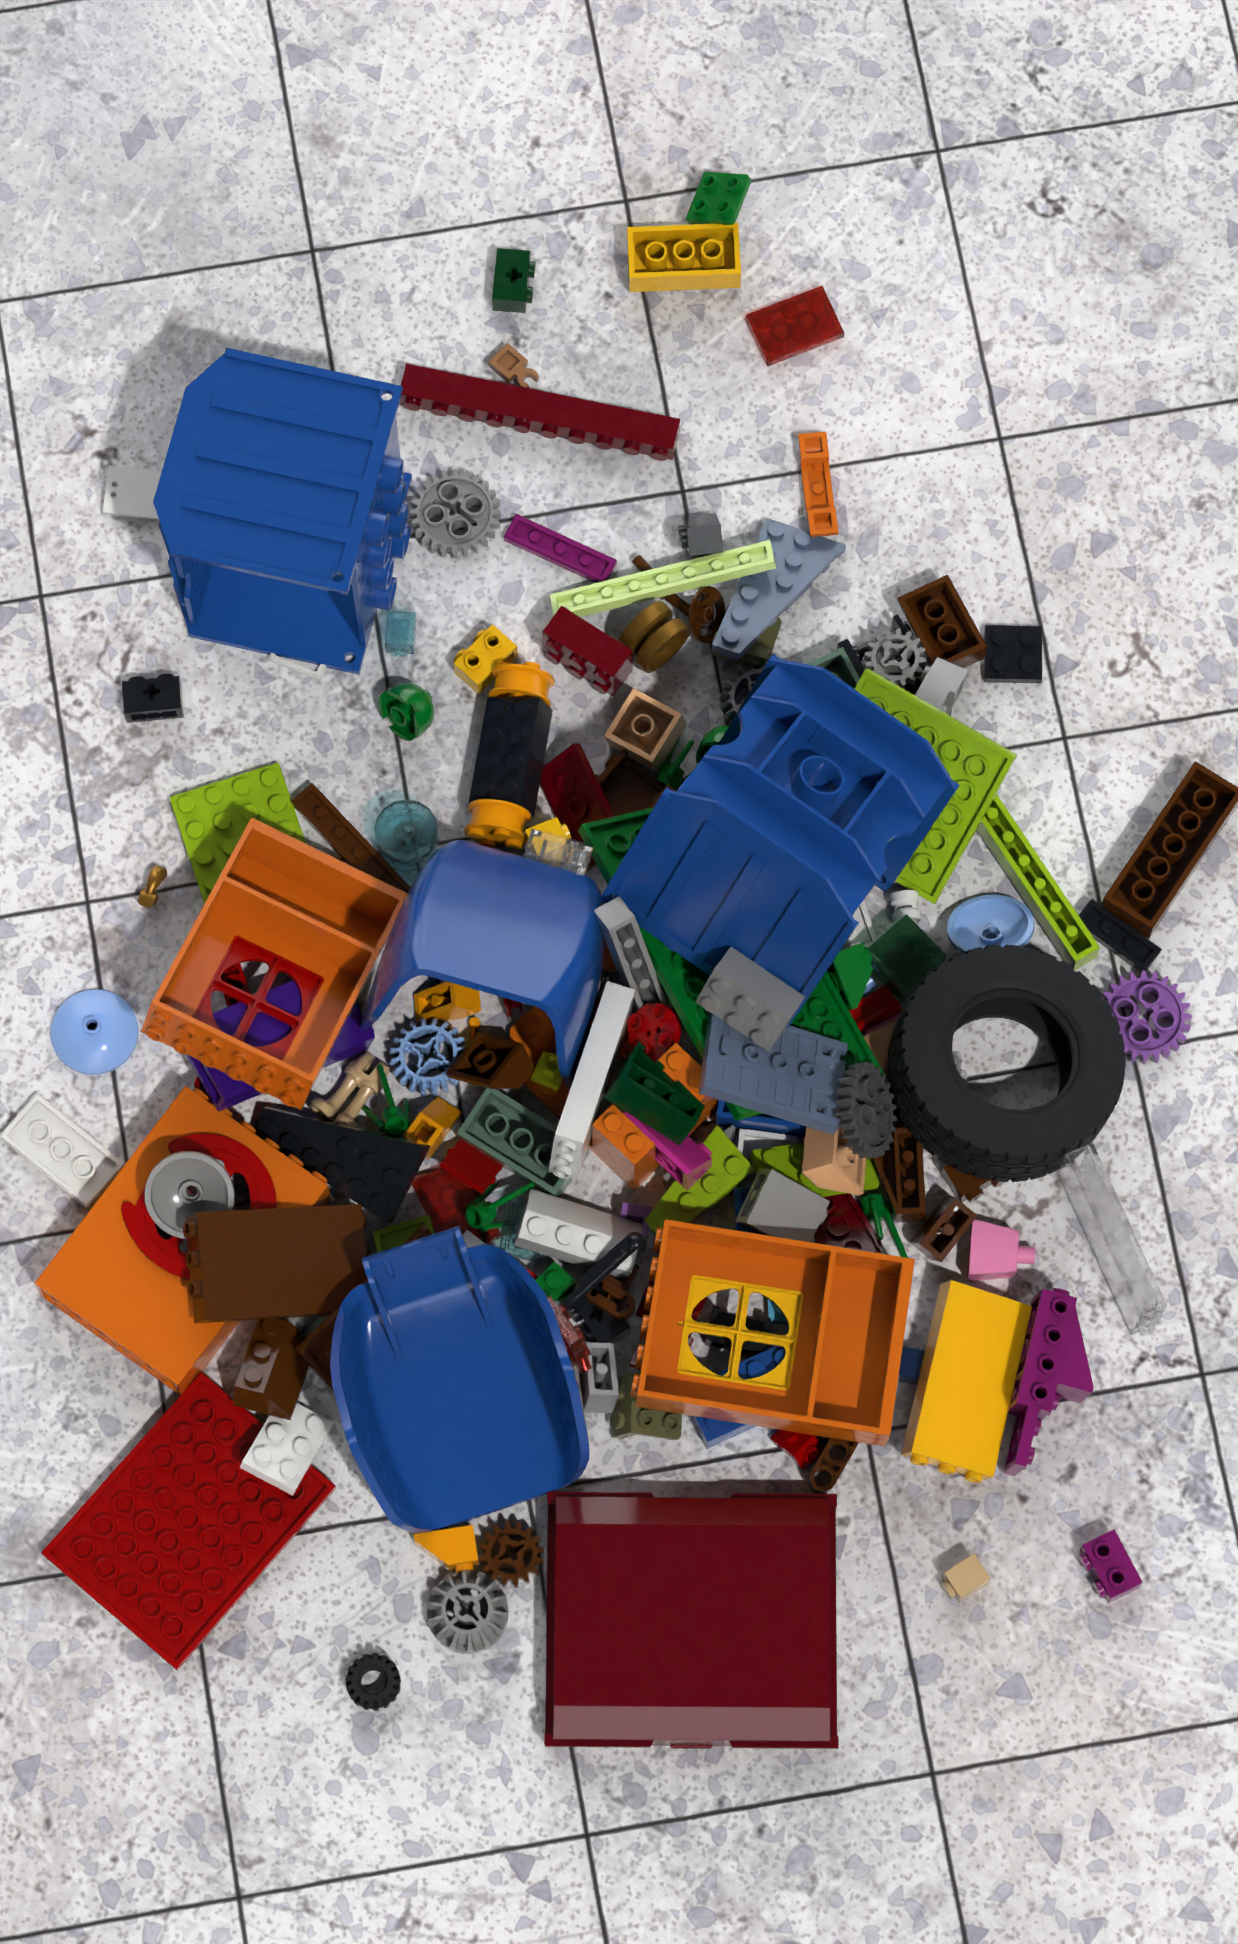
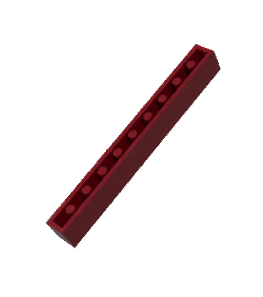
[400,363,680,461]

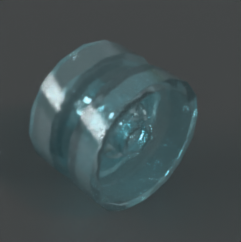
[374,799,439,872]

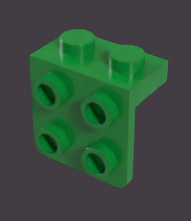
[686,172,751,225]

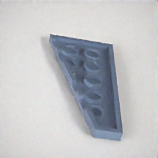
[711,518,846,660]

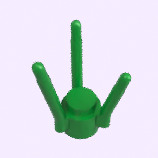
[656,737,694,790]
[362,1064,411,1135]
[465,1182,535,1233]
[860,1194,908,1258]

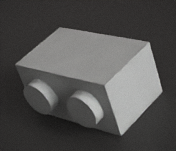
[578,1342,619,1413]

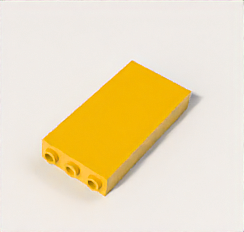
[901,1280,1032,1483]

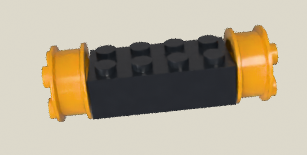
[464,662,555,850]

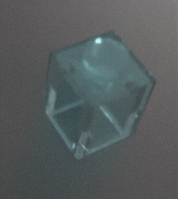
[385,611,417,657]

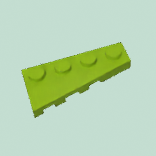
[645,1125,755,1235]

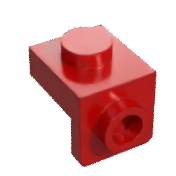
[770,1430,823,1470]

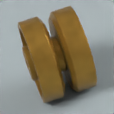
[618,601,691,674]

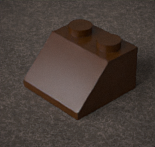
[446,1032,535,1089]

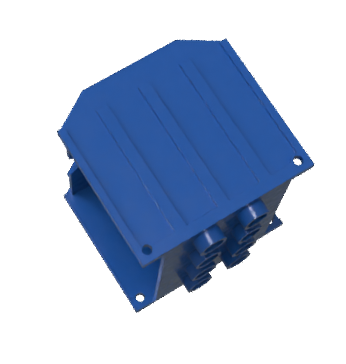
[153,348,412,675]
[600,654,960,1030]

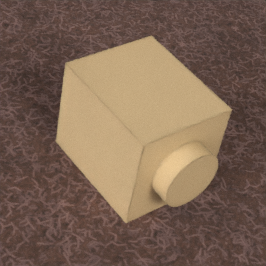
[941,1554,991,1603]

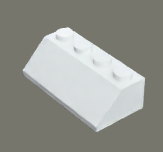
[513,1189,643,1280]

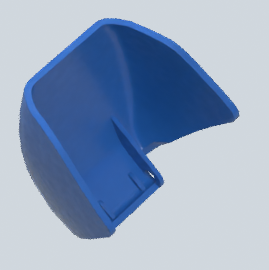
[360,840,605,1088]
[330,1226,590,1533]

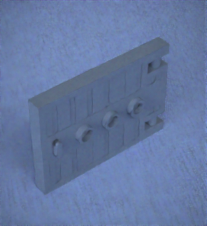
[699,1012,848,1135]

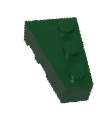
[604,1041,705,1146]

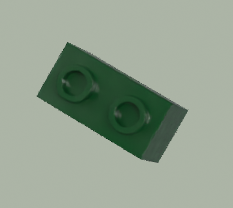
[492,248,536,313]

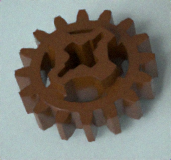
[479,1521,544,1588]

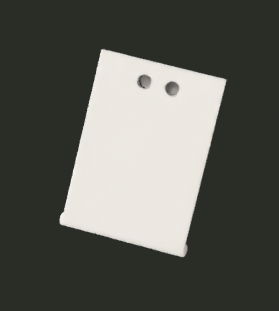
[102,465,162,521]

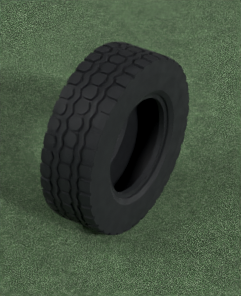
[887,945,1126,1182]

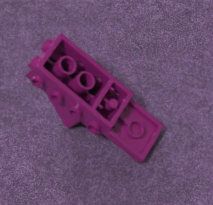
[1003,1288,1094,1476]

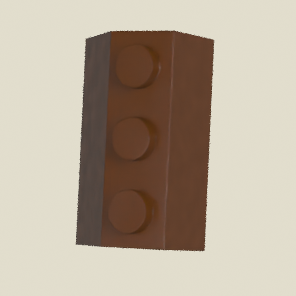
[897,574,987,668]
[233,1318,310,1421]

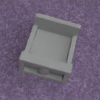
[735,1168,830,1243]

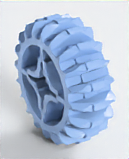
[390,1018,466,1096]

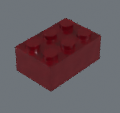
[542,605,633,697]

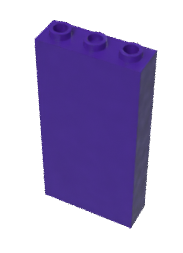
[186,980,375,1112]

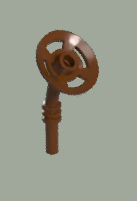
[632,555,725,643]

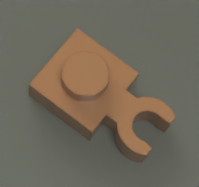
[488,343,539,388]

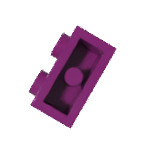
[1078,1529,1143,1603]

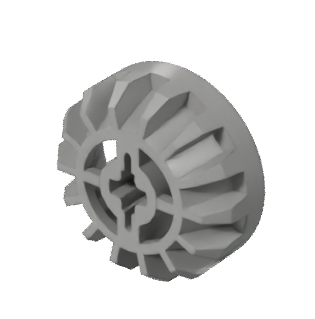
[427,1570,509,1654]

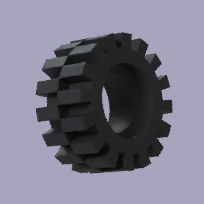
[345,1653,401,1711]

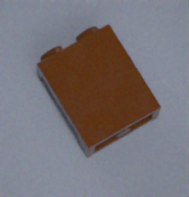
[595,749,676,816]

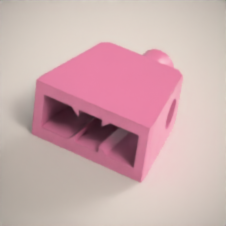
[967,1220,1035,1281]

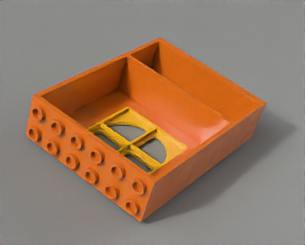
[630,1219,915,1446]

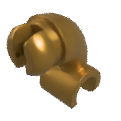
[137,865,167,908]

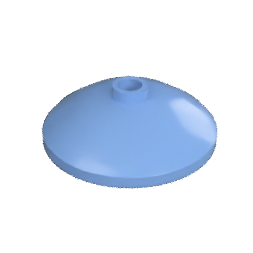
[947,894,1034,953]
[51,989,139,1075]

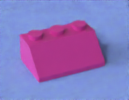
[624,1112,712,1191]

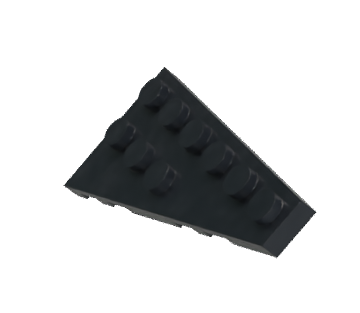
[253,1107,430,1223]

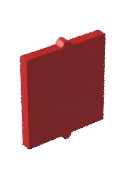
[439,1139,503,1194]

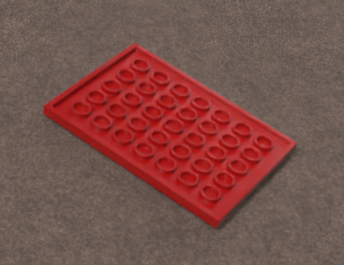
[41,1372,336,1671]

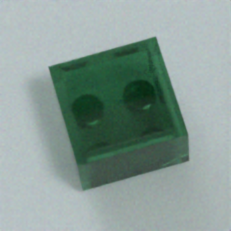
[868,914,947,1003]

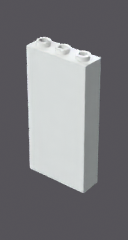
[548,981,635,1180]

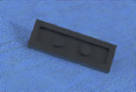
[1079,899,1162,973]

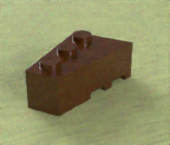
[871,1127,926,1223]

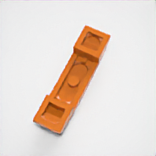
[798,431,839,537]

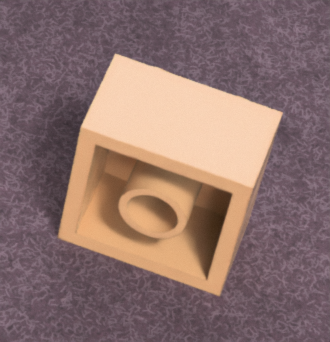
[604,688,687,772]

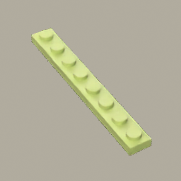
[550,540,776,617]

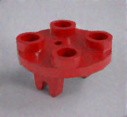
[627,1002,681,1062]

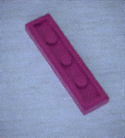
[503,514,617,583]

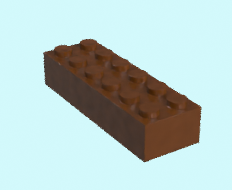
[1101,761,1238,939]

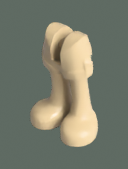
[309,1052,390,1128]

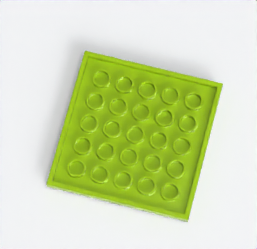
[855,668,1018,904]

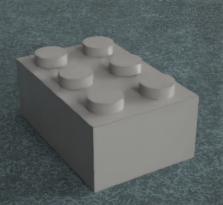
[695,947,805,1052]

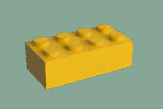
[627,223,741,292]

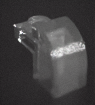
[524,828,593,875]

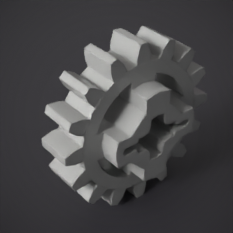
[864,628,926,689]

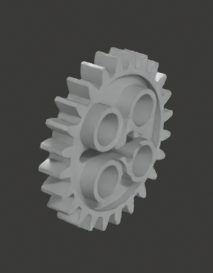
[409,469,501,559]

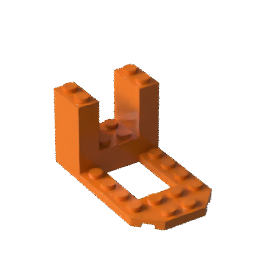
[510,996,717,1191]

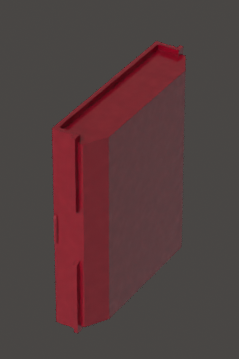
[545,1492,839,1749]

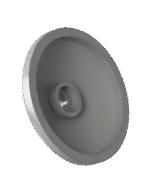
[145,1151,235,1239]

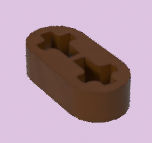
[585,1278,635,1321]

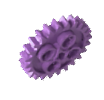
[1102,970,1192,1065]

